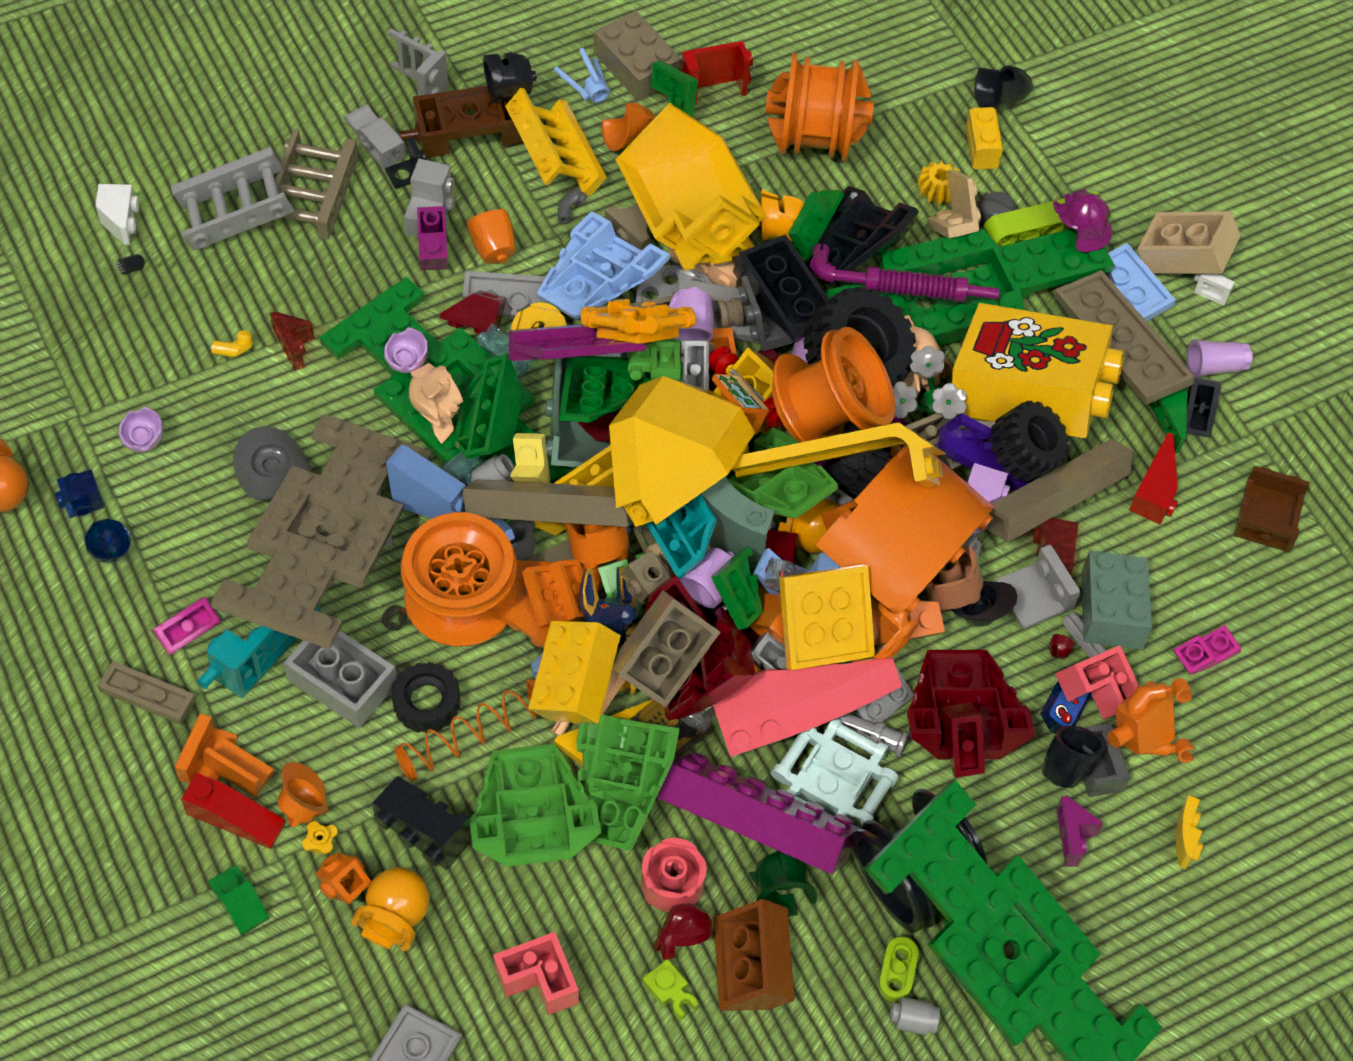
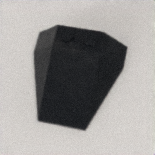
[806,186,919,286]

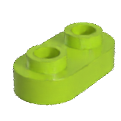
[878,937,919,1002]

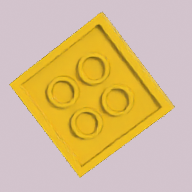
[779,565,875,670]

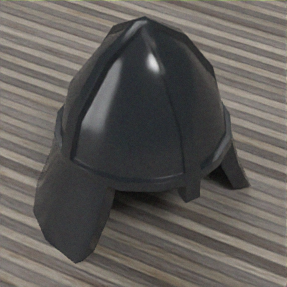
[974,65,1034,111]

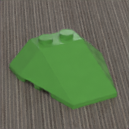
[725,428,838,519]
[470,744,601,867]

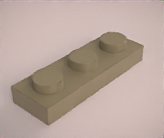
[97,661,196,725]

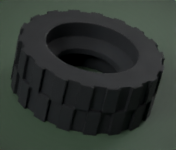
[392,662,461,734]

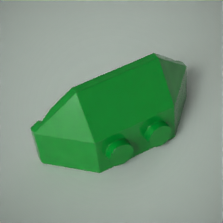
[453,354,522,459]

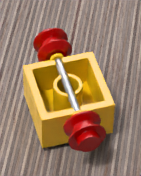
[709,346,784,434]

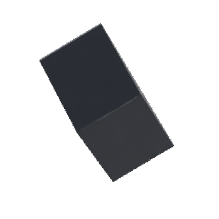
[1186,377,1222,437]

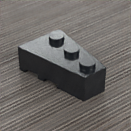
[372,776,471,870]

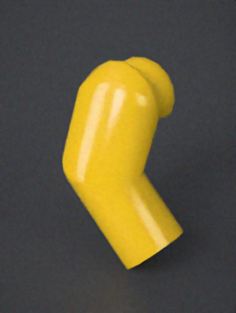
[211,330,253,357]

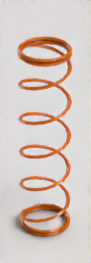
[394,678,537,782]

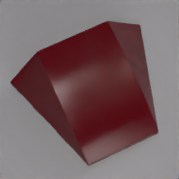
[664,606,755,720]

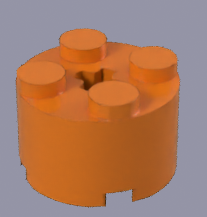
[565,523,630,569]

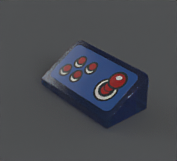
[1040,667,1091,734]

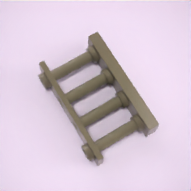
[265,129,358,240]

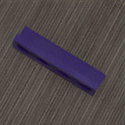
[938,413,1032,491]

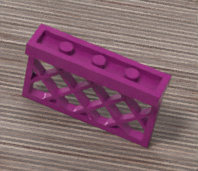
[509,325,646,361]

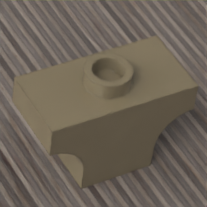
[605,203,653,250]

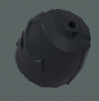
[483,52,537,102]
[1042,726,1107,788]

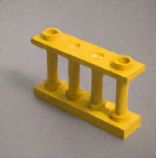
[505,88,607,196]

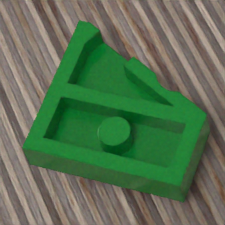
[711,547,763,630]

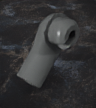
[558,188,586,224]

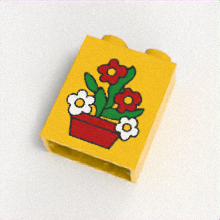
[952,303,1124,439]

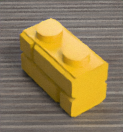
[966,107,1003,169]

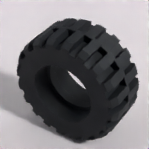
[803,287,916,388]

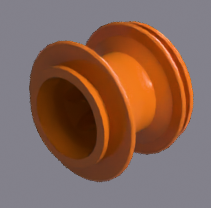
[772,327,895,443]
[401,512,517,646]

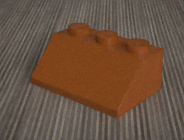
[714,899,794,1011]

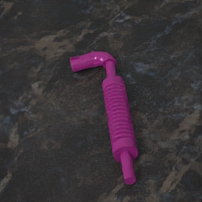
[810,244,999,302]

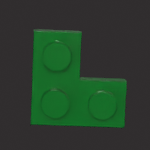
[650,60,698,118]

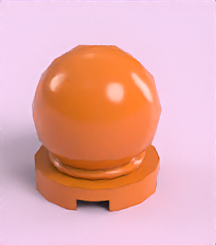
[0,438,29,513]

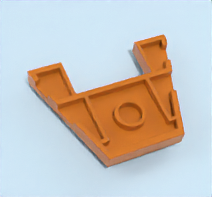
[490,560,603,648]

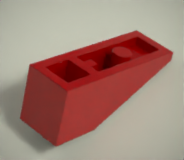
[1129,432,1178,525]
[181,772,286,849]

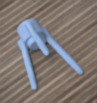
[554,48,610,103]

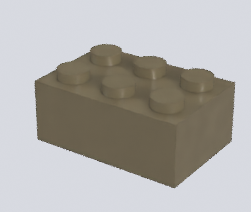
[594,10,681,102]
[612,590,720,708]

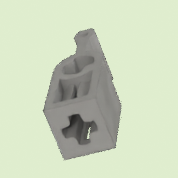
[344,104,406,170]

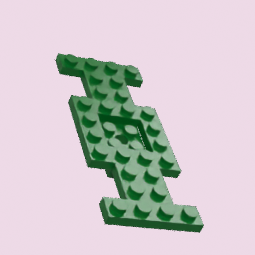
[319,276,577,523]
[863,780,1163,1061]

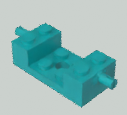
[196,603,321,698]

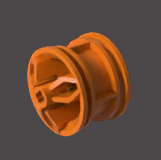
[765,53,874,162]

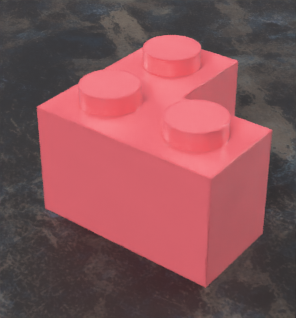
[1055,645,1139,720]
[493,932,579,1015]

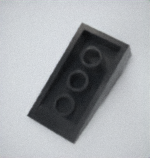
[733,234,829,341]

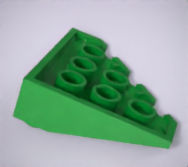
[559,355,683,423]

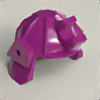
[1053,189,1113,252]

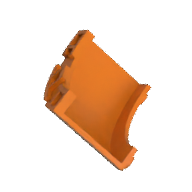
[815,444,994,614]

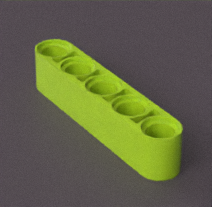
[984,192,1111,247]

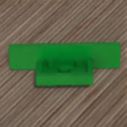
[788,190,844,264]

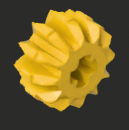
[917,160,960,206]

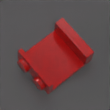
[681,41,753,105]

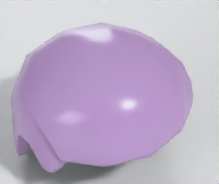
[384,327,428,374]
[118,407,164,453]

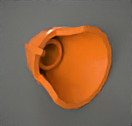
[601,103,656,151]

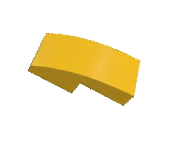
[1176,795,1204,870]

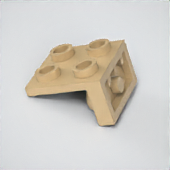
[928,169,981,238]

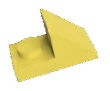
[510,433,550,483]

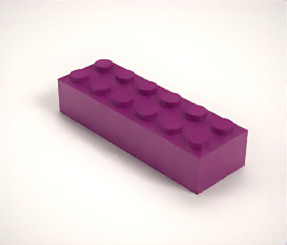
[658,752,860,874]

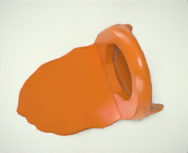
[873,603,918,659]

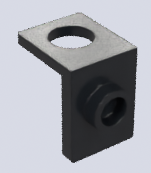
[385,137,426,189]

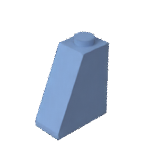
[386,444,466,518]

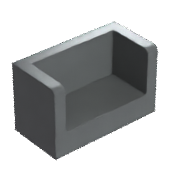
[1082,723,1130,797]

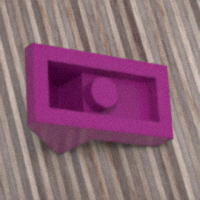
[1056,796,1103,867]

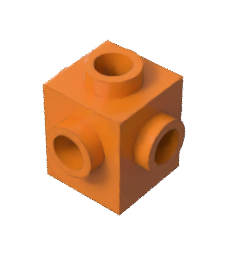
[315,852,371,904]

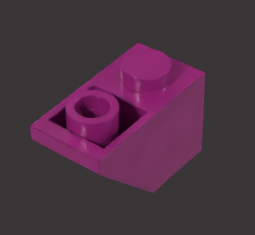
[417,206,448,271]

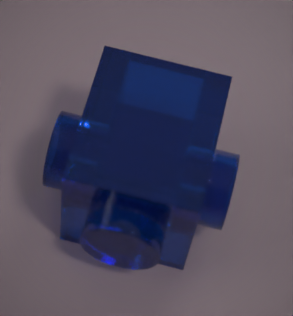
[55,469,104,518]

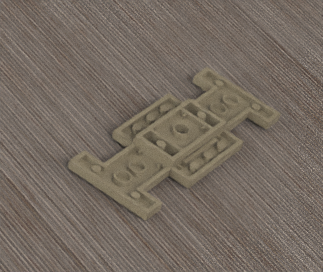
[211,414,432,649]

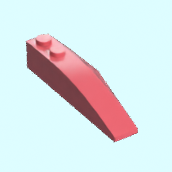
[713,657,902,757]

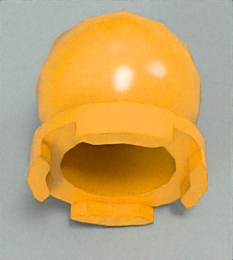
[778,498,838,553]
[351,867,430,951]

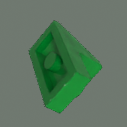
[208,865,270,936]

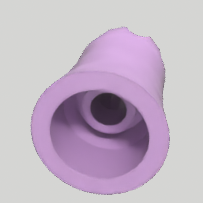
[1187,339,1253,378]

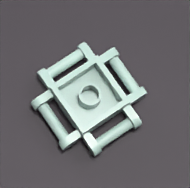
[771,718,899,827]

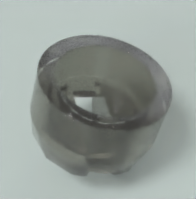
[382,605,407,631]

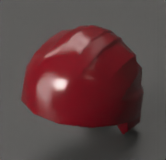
[654,903,712,960]

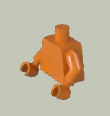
[1107,678,1194,763]

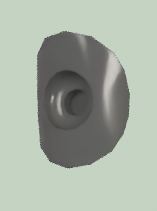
[233,426,311,500]

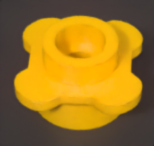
[302,821,338,855]

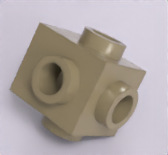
[620,550,670,604]

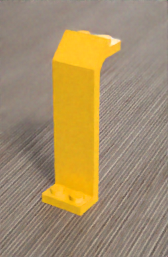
[731,422,946,488]

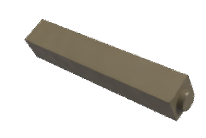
[987,438,1133,543]
[462,479,633,527]

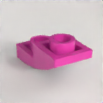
[1173,625,1241,675]

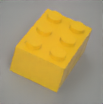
[528,621,621,724]

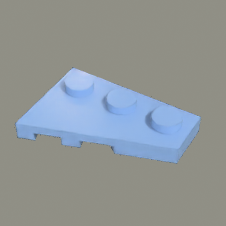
[1108,243,1176,321]

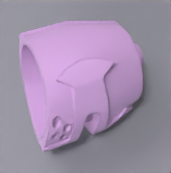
[669,287,714,341]
[679,547,734,608]

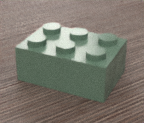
[1081,550,1152,650]

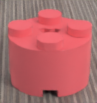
[641,838,706,912]

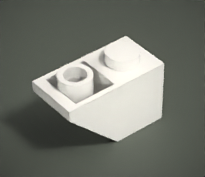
[95,184,139,245]

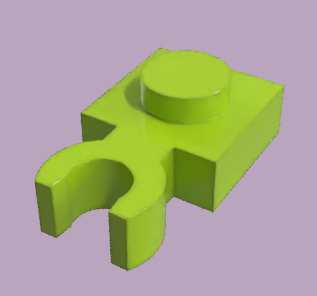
[642,960,698,1021]

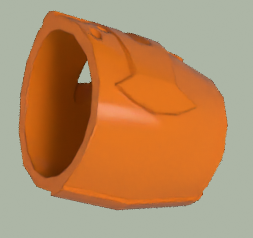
[467,209,516,264]

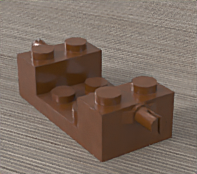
[399,86,542,158]

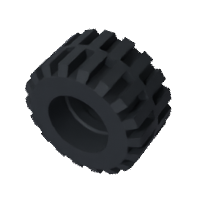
[990,401,1070,482]
[826,422,892,497]

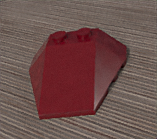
[907,650,1035,760]

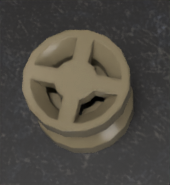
[714,298,744,328]

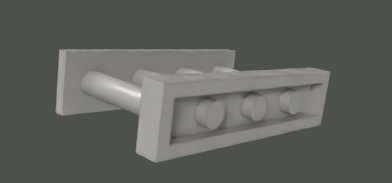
[171,147,295,251]

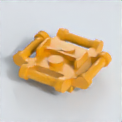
[580,299,696,344]

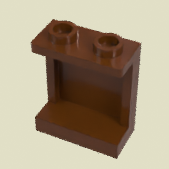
[1233,466,1309,553]

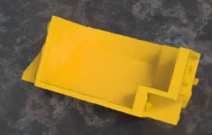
[615,102,766,271]

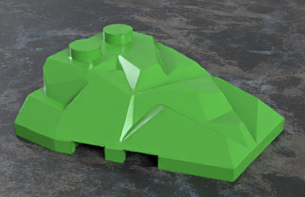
[576,715,679,851]

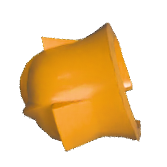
[761,189,804,242]

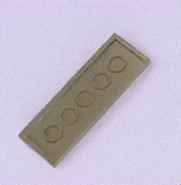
[1054,270,1195,405]

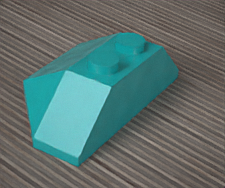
[646,494,717,579]

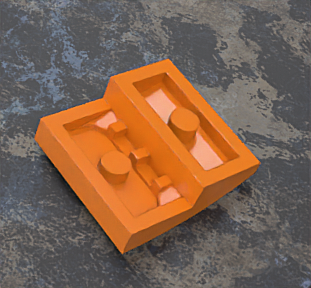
[521,559,584,628]

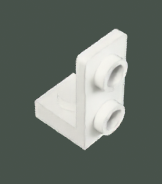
[1194,274,1235,305]

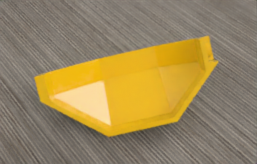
[609,376,755,527]

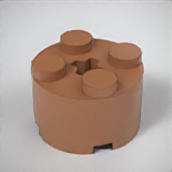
[924,545,983,611]

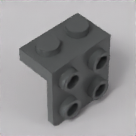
[738,275,794,352]

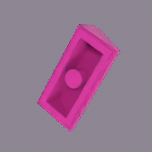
[151,597,221,655]

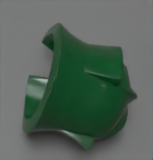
[749,850,817,917]

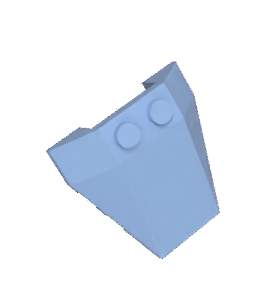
[537,211,671,320]

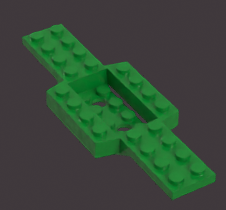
[824,228,1114,346]

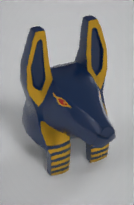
[579,567,637,652]

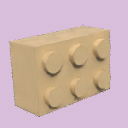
[1137,211,1241,274]

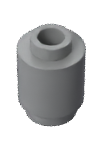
[471,454,515,482]
[890,997,940,1035]

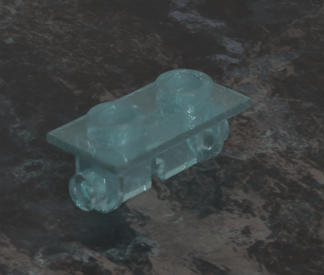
[477,324,535,380]

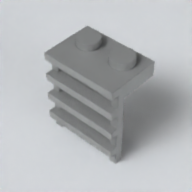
[388,29,448,96]

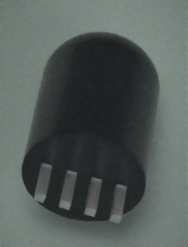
[114,254,145,275]

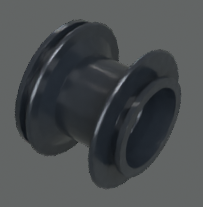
[852,789,987,933]

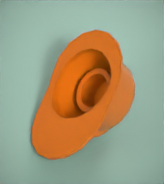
[278,762,328,827]

